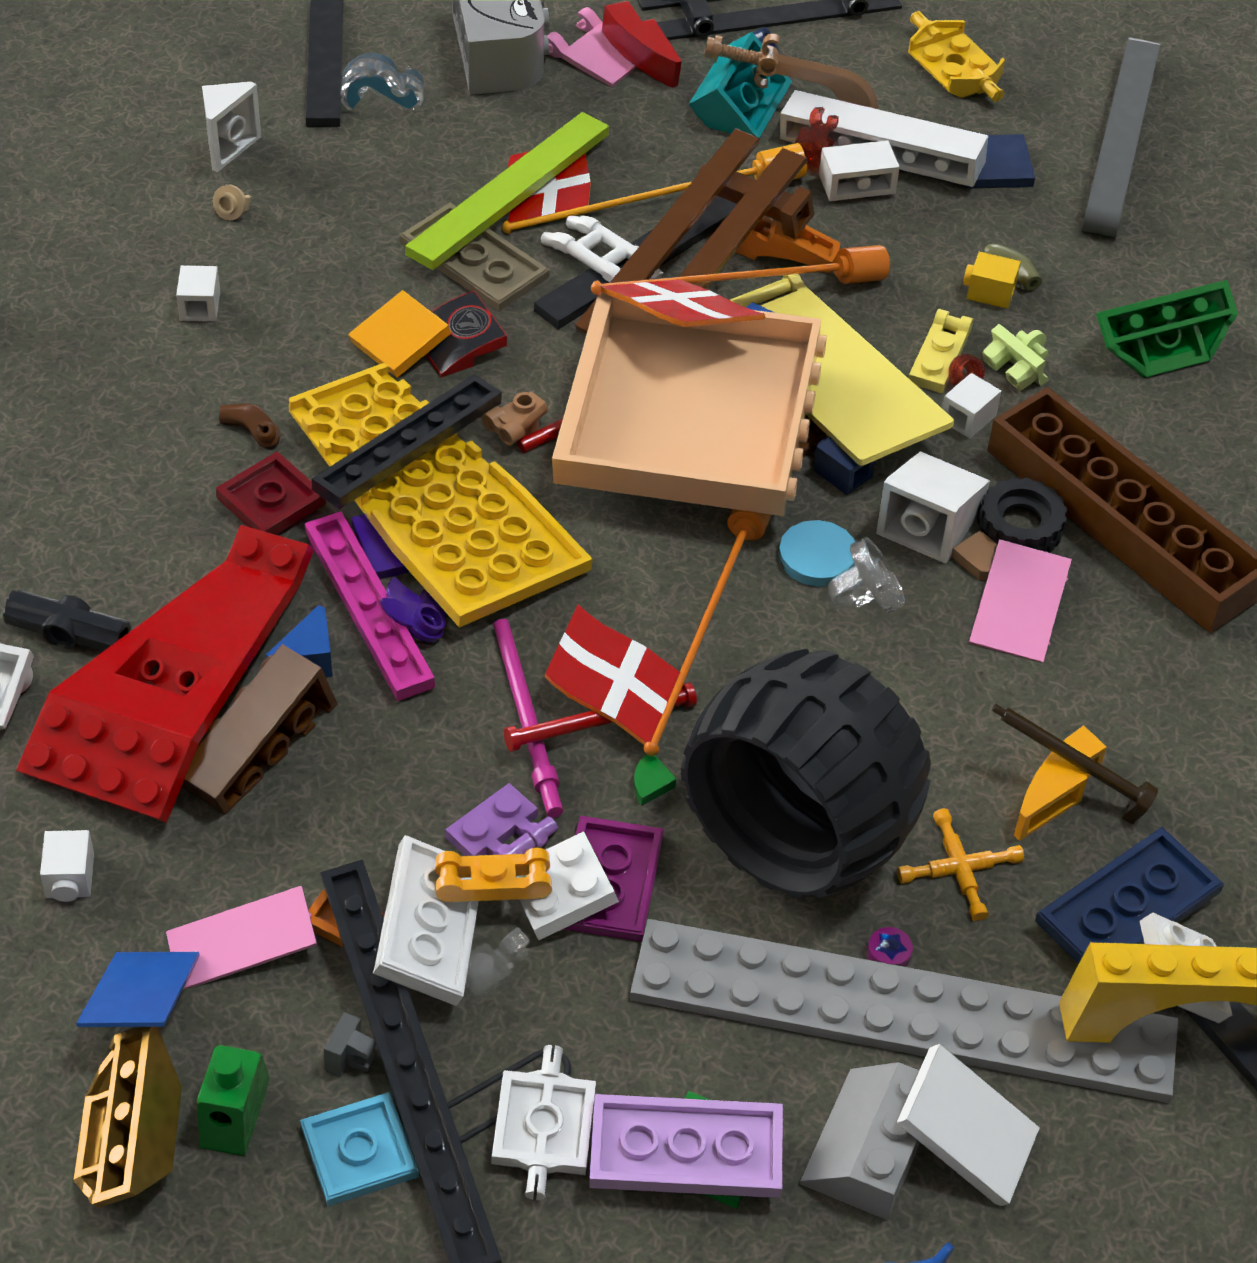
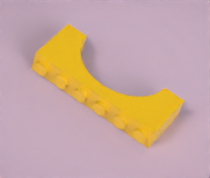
[1059,942,1257,1043]

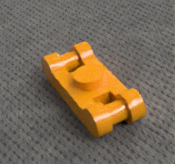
[435,848,552,902]

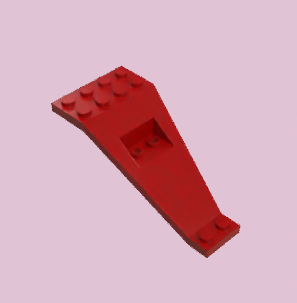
[16,525,314,823]

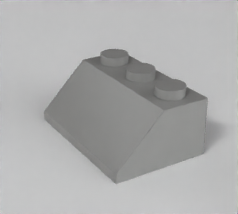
[800,1062,921,1220]

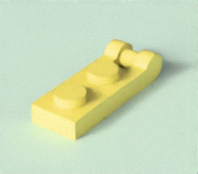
[908,309,974,394]

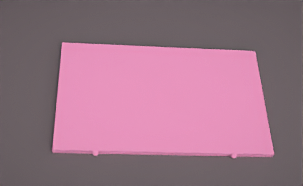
[969,539,1072,663]

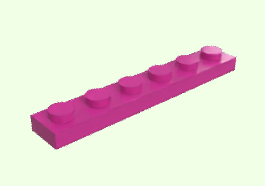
[305,511,435,701]

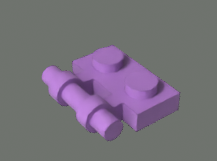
[445,783,558,856]

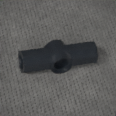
[3,589,131,651]

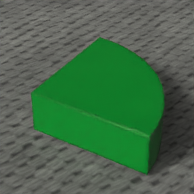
[634,755,676,806]

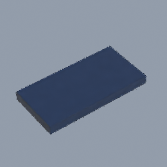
[1035,827,1224,964]

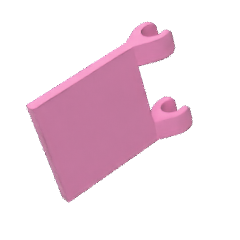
[547,7,637,87]

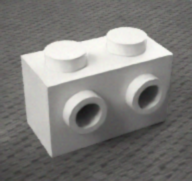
[819,140,900,201]

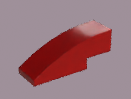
[602,1,682,88]

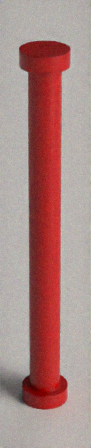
[504,682,697,752]

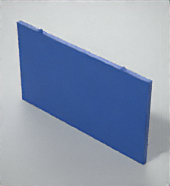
[76,952,200,1027]

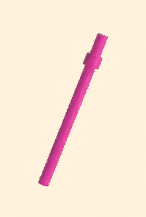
[493,619,563,818]

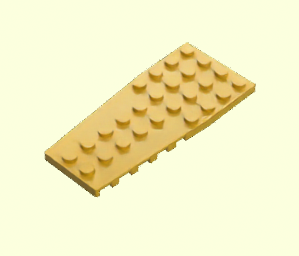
[289,363,593,628]

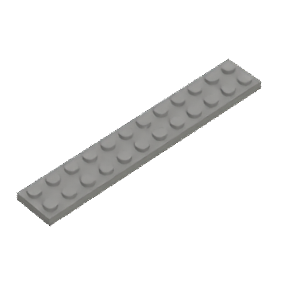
[630,919,1178,1103]

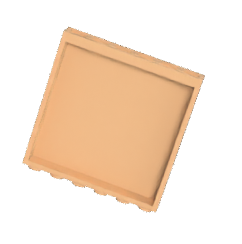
[552,292,827,516]

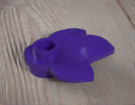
[380,577,447,642]

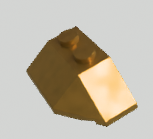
[74,1027,182,1208]

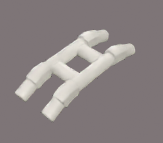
[541,215,663,283]

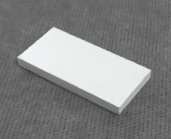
[373,835,479,1006]

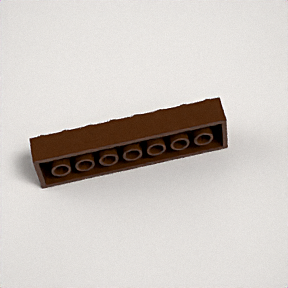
[987,387,1257,634]

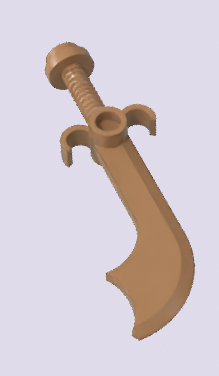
[704,34,878,109]

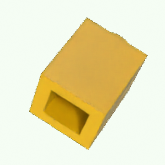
[963,252,1021,309]

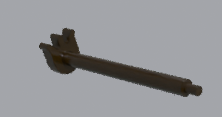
[991,704,1158,824]

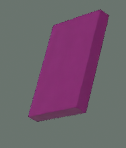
[564,816,664,942]

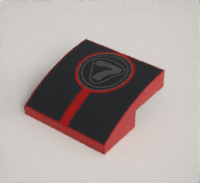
[426,290,507,378]

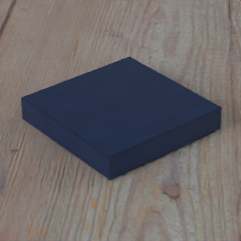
[966,134,1035,188]

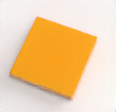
[348,290,451,378]

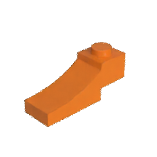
[736,216,840,273]

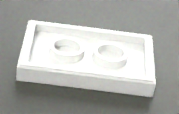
[897,1044,1040,1206]

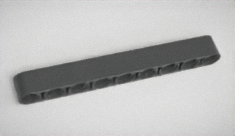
[1081,37,1161,239]

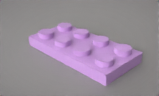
[589,1094,783,1198]

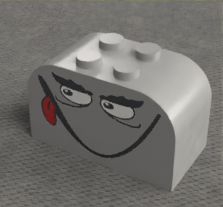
[452,0,549,94]

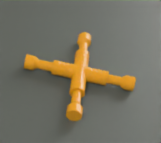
[896,808,1024,921]

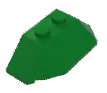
[1096,280,1238,378]

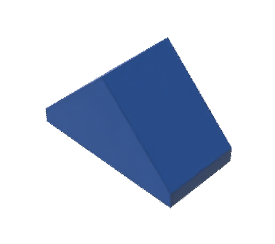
[266,605,333,677]

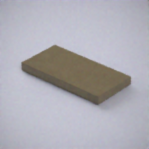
[399,202,550,311]

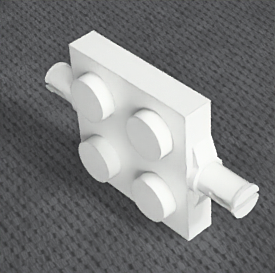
[491,1045,596,1200]

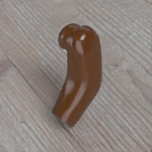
[219,404,281,448]

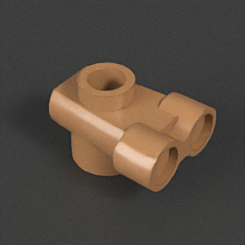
[481,391,548,446]

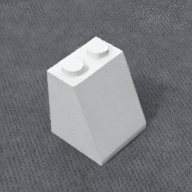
[876,451,990,564]

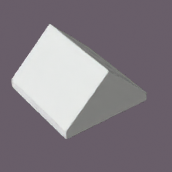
[202,82,262,172]

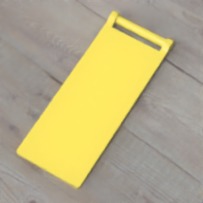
[730,274,954,466]

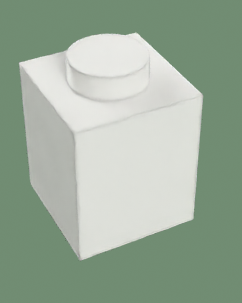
[176,265,220,321]
[942,373,1001,439]
[40,830,94,902]

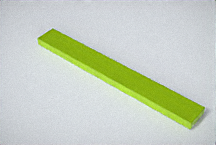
[405,112,609,270]

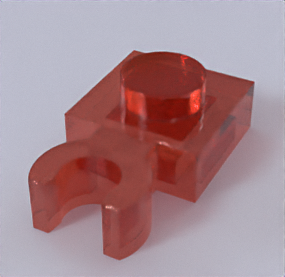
[794,107,839,173]

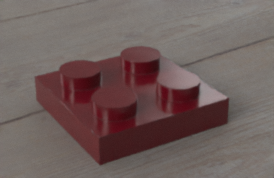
[215,451,326,535]

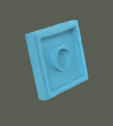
[300,1092,419,1206]

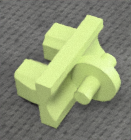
[982,324,1049,391]

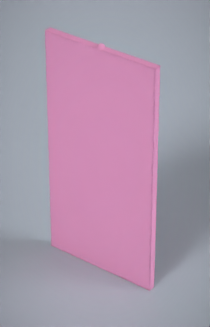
[166,886,317,990]

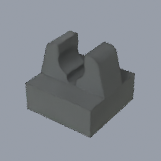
[324,1012,376,1077]

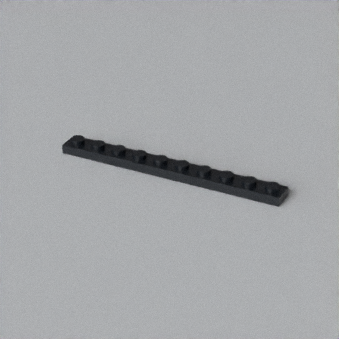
[320,859,502,1263]

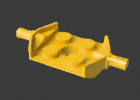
[908,11,1005,102]

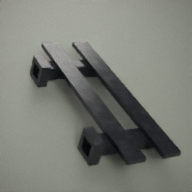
[638,0,902,40]

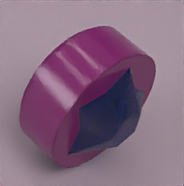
[867,927,913,967]

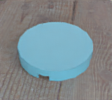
[778,520,858,587]

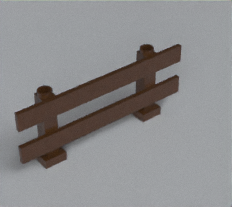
[575,129,815,334]

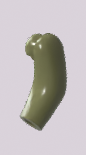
[984,243,1042,290]

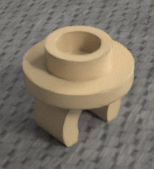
[213,185,251,221]

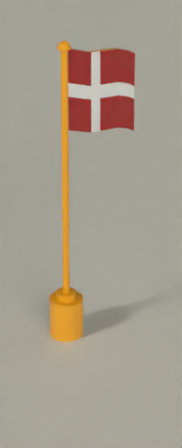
[502,143,807,234]

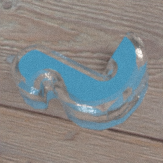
[340,52,424,111]

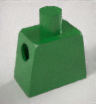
[197,1045,270,1156]

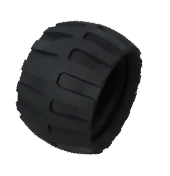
[681,649,931,899]

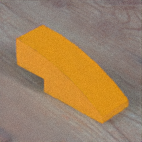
[1014,725,1107,841]

